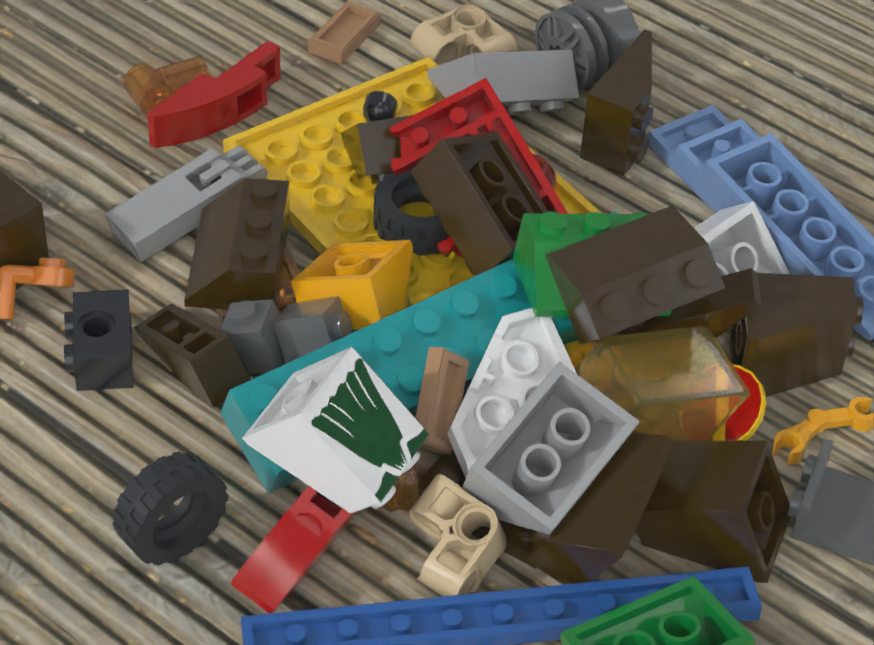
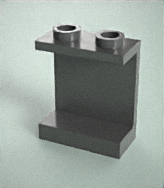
[787,438,874,565]

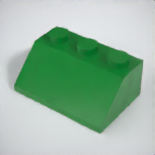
[513,212,671,317]
[560,576,755,645]

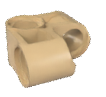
[411,5,518,66]
[408,474,506,597]

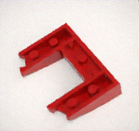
[390,78,568,276]

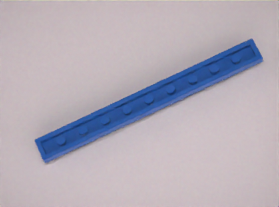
[241,567,762,645]

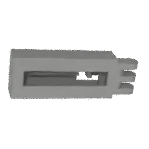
[105,146,268,263]

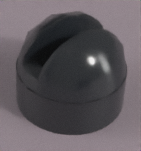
[363,91,398,122]

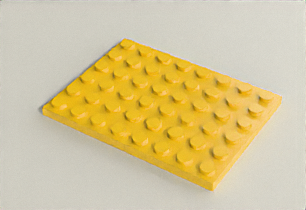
[223,57,601,309]

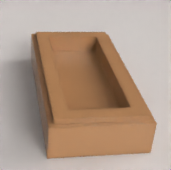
[308,1,381,65]
[415,347,469,454]

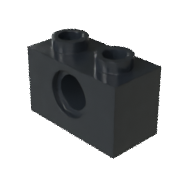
[64,289,133,391]

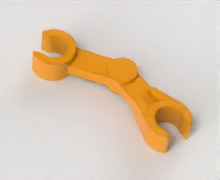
[772,397,874,466]

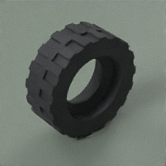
[373,169,450,255]
[112,451,229,566]

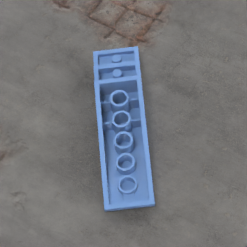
[647,105,874,341]

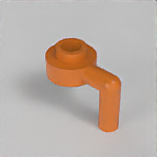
[0,258,75,320]

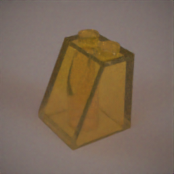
[575,326,751,441]

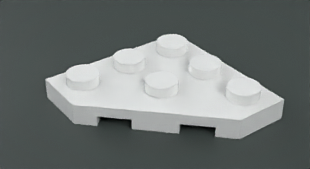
[447,308,577,477]

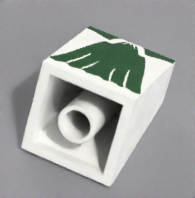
[242,347,429,513]

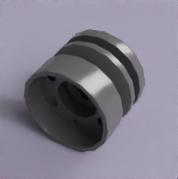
[535,0,640,91]

